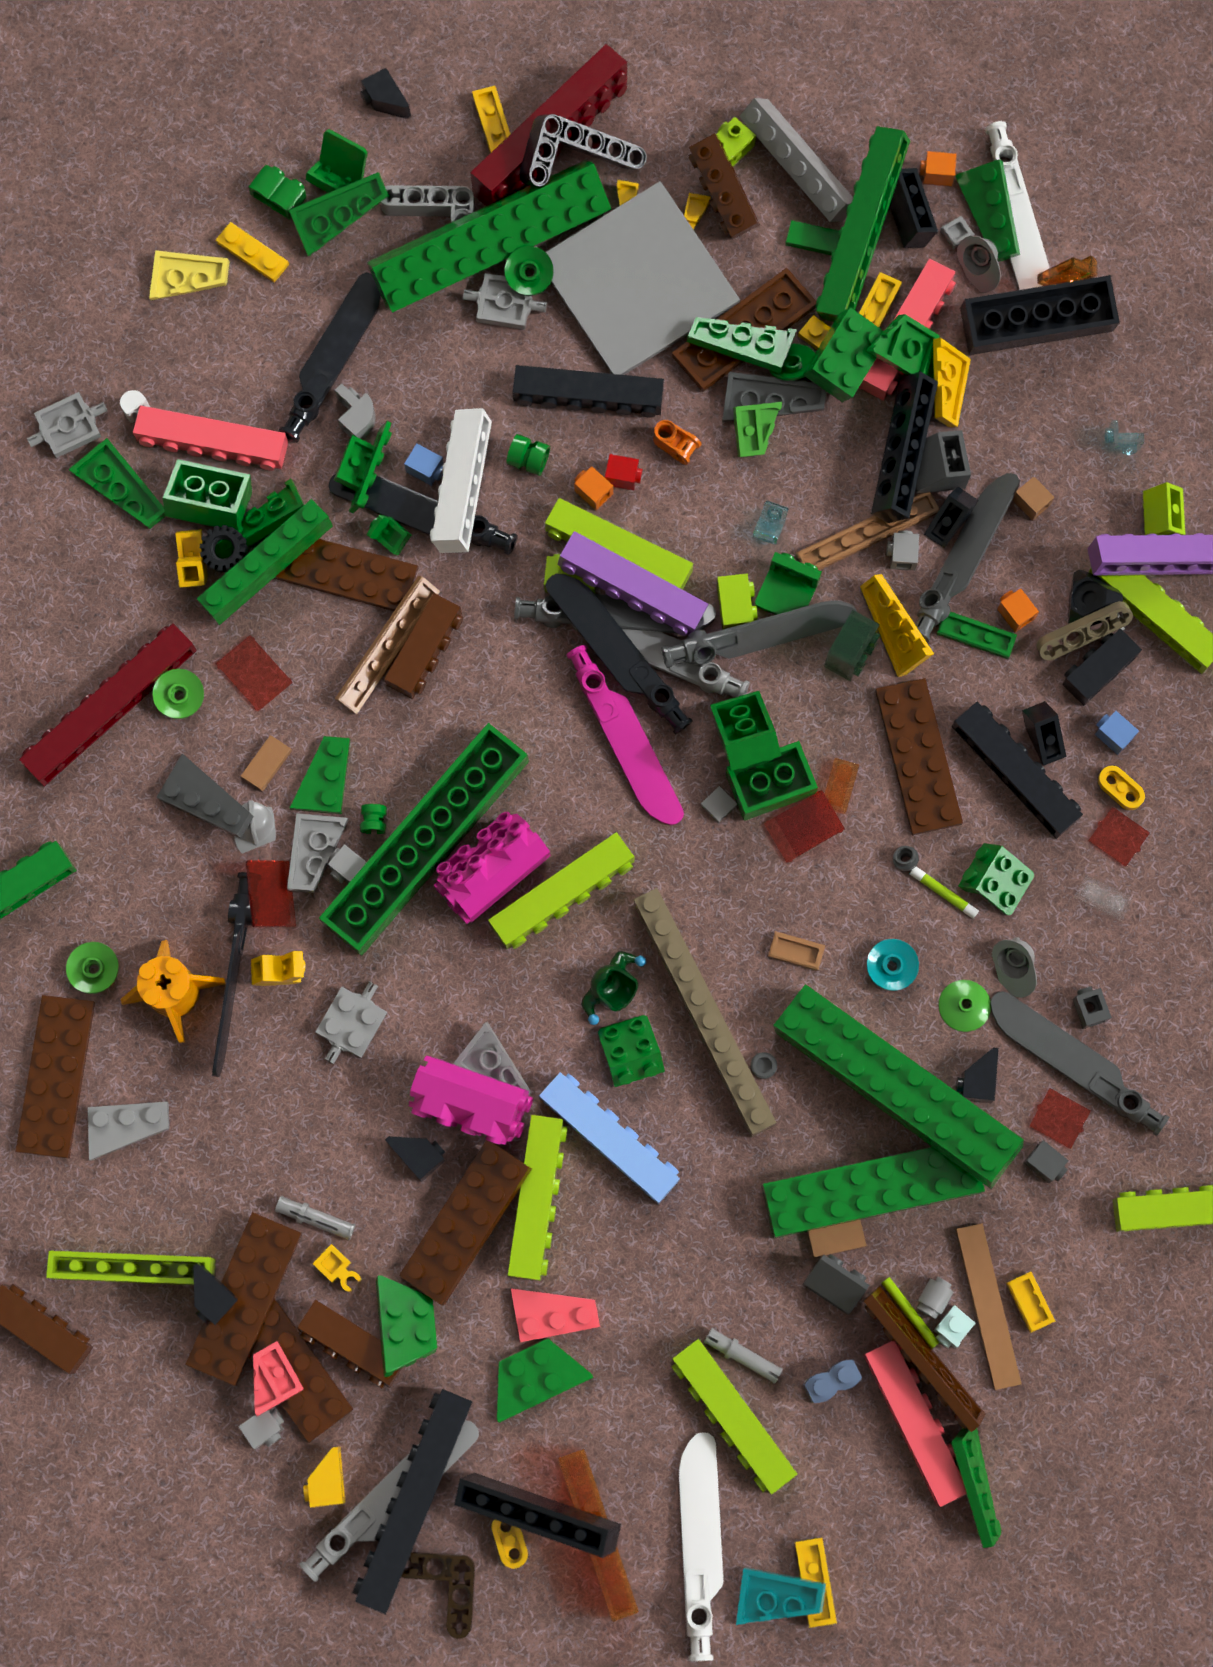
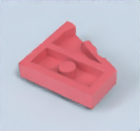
[253,1341,304,1417]

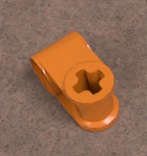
[653,420,702,465]

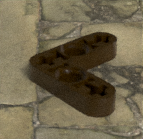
[401,1552,475,1639]

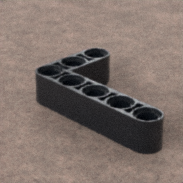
[519,114,647,186]

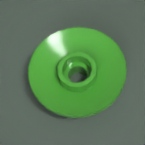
[153,669,204,719]
[66,942,119,994]
[939,980,991,1032]

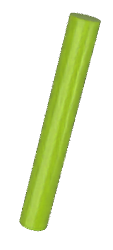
[881,1277,940,1349]

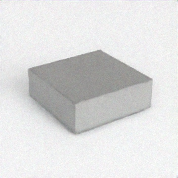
[940,216,975,249]
[701,786,737,823]

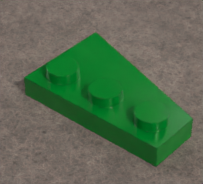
[290,736,350,814]

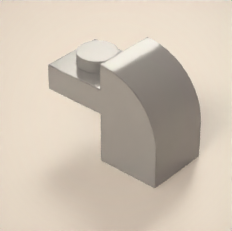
[335,383,376,440]

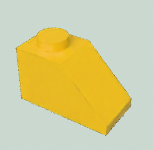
[304,1447,345,1507]

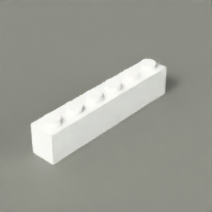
[430,408,492,553]

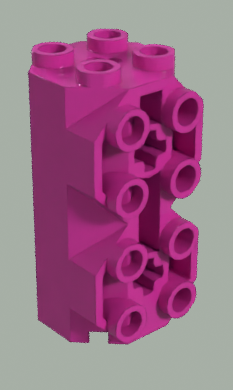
[433,812,551,924]
[409,1055,533,1145]

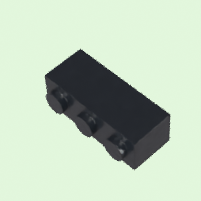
[889,168,938,248]
[1062,629,1142,706]

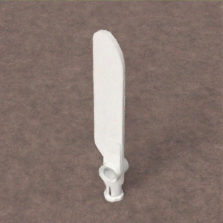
[985,121,1050,290]
[679,1433,723,1661]

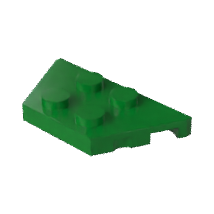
[867,314,940,379]
[376,1276,437,1377]
[497,1339,594,1423]

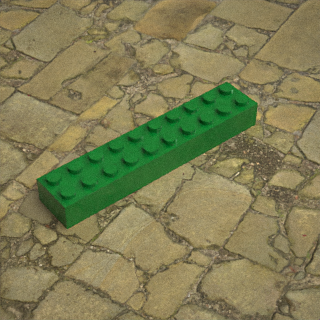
[367,160,611,313]
[319,723,529,956]
[774,984,1024,1189]

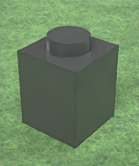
[1024,1140,1069,1183]

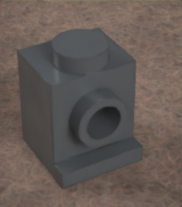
[1072,986,1112,1029]

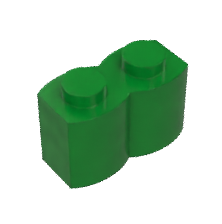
[248,165,307,220]

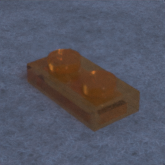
[821,758,859,814]

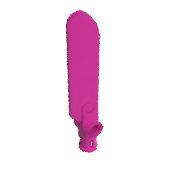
[566,645,684,825]

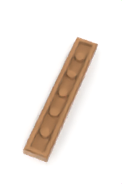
[795,492,939,570]
[335,576,440,714]
[955,1223,1021,1390]

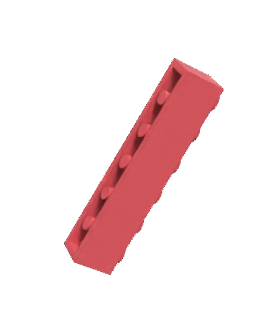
[859,258,956,401]
[133,405,288,471]
[863,1340,967,1507]

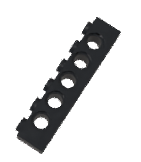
[871,371,938,523]

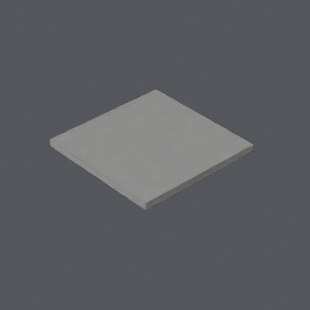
[546,181,740,375]

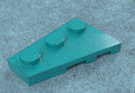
[736,1567,826,1625]

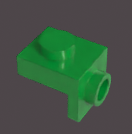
[366,515,412,555]

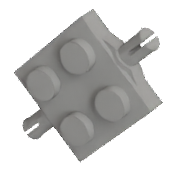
[463,273,547,330]
[27,392,108,458]
[315,981,387,1064]

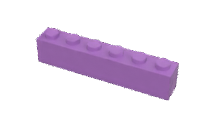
[557,531,708,636]
[1087,533,1213,575]

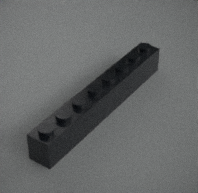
[352,1389,473,1615]

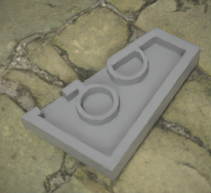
[287,813,349,893]
[453,1022,532,1096]
[88,1102,169,1161]

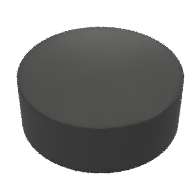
[751,1052,777,1079]

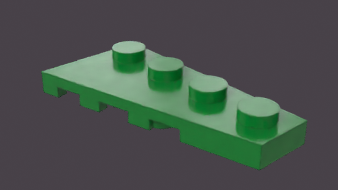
[955,159,1020,262]

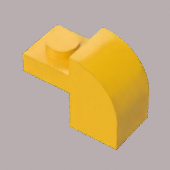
[175,529,207,587]
[251,951,305,986]

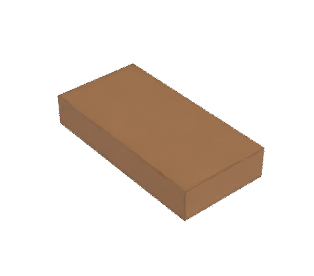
[241,735,292,792]
[768,931,825,971]
[808,1220,866,1258]

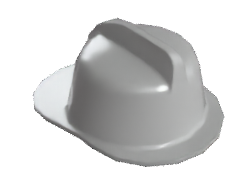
[957,235,1001,293]
[234,800,276,853]
[992,937,1037,998]

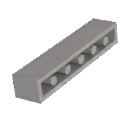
[739,98,853,222]

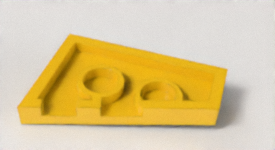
[933,338,971,428]

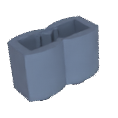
[803,1360,862,1403]

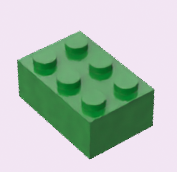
[803,307,883,402]
[163,459,252,531]
[710,691,782,771]
[725,741,818,821]

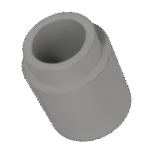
[917,1277,954,1319]

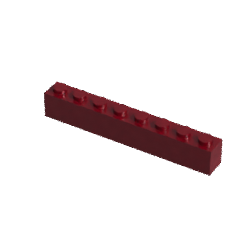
[19,623,197,787]

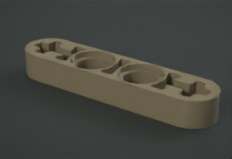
[1036,601,1133,660]

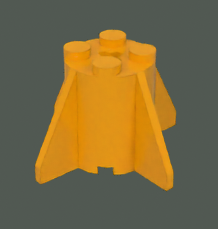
[121,940,226,1043]

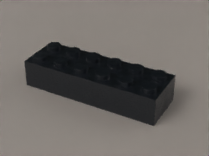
[960,275,1120,355]

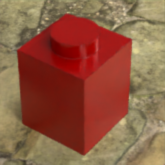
[605,454,643,491]

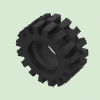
[199,525,249,573]

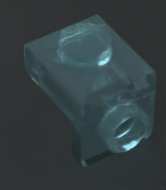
[1105,420,1144,455]
[752,501,789,545]

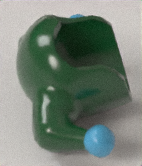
[581,951,646,1025]

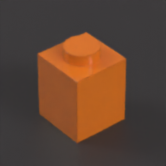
[919,151,956,187]
[574,466,613,510]
[997,588,1039,633]

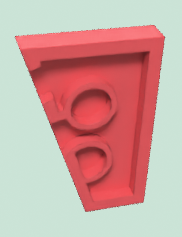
[511,1289,600,1342]

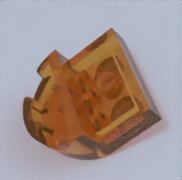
[1037,256,1098,286]

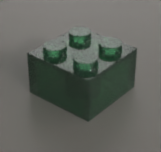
[824,610,880,681]

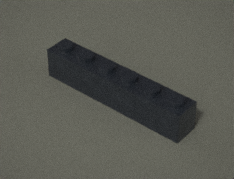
[512,365,664,418]
[952,701,1083,839]
[454,1473,621,1558]

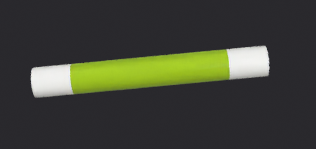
[910,867,979,919]

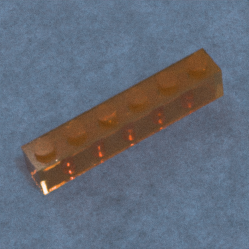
[558,1448,639,1622]

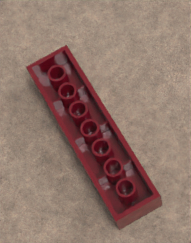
[470,44,627,206]

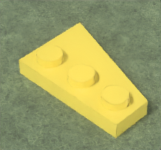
[149,250,230,300]

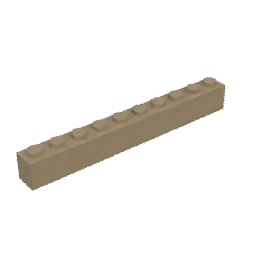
[634,888,776,1137]

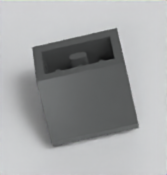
[916,430,971,494]
[802,1254,870,1315]

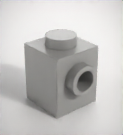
[886,530,919,571]
[328,844,367,884]
[239,1408,284,1449]

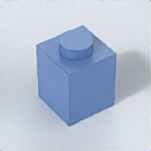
[404,444,444,486]
[1095,711,1139,755]

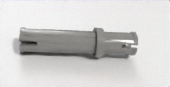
[275,1195,356,1241]
[704,1328,783,1384]

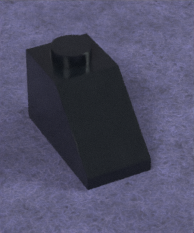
[360,68,411,119]
[924,487,979,548]
[1022,701,1067,766]
[956,1047,999,1103]
[385,1136,446,1182]
[194,1261,238,1325]

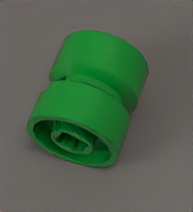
[506,434,550,476]

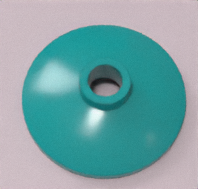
[867,939,919,991]

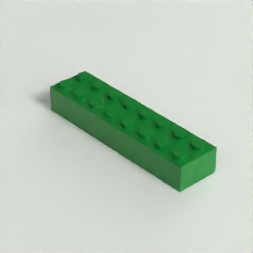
[761,1147,985,1239]

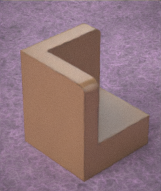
[1012,477,1055,521]

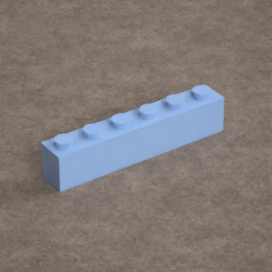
[539,1072,680,1204]

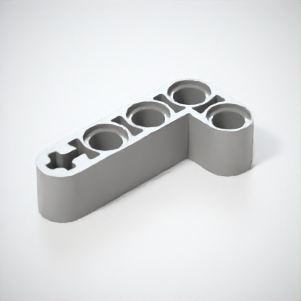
[380,185,475,223]

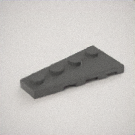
[722,372,826,422]
[157,754,254,838]

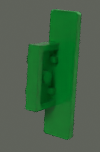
[334,421,392,514]

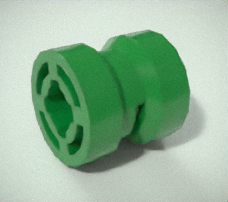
[360,804,387,834]

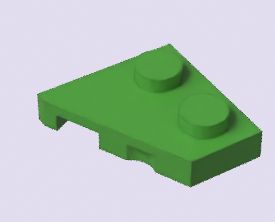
[733,402,782,457]

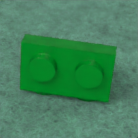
[305,129,368,193]
[755,552,822,615]
[958,843,1034,915]
[598,1015,665,1087]

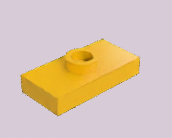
[1006,1272,1055,1333]

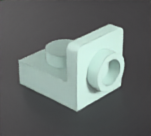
[933,1305,975,1348]

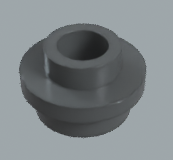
[893,846,919,871]

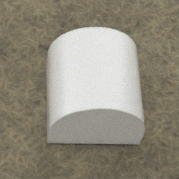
[120,390,150,423]

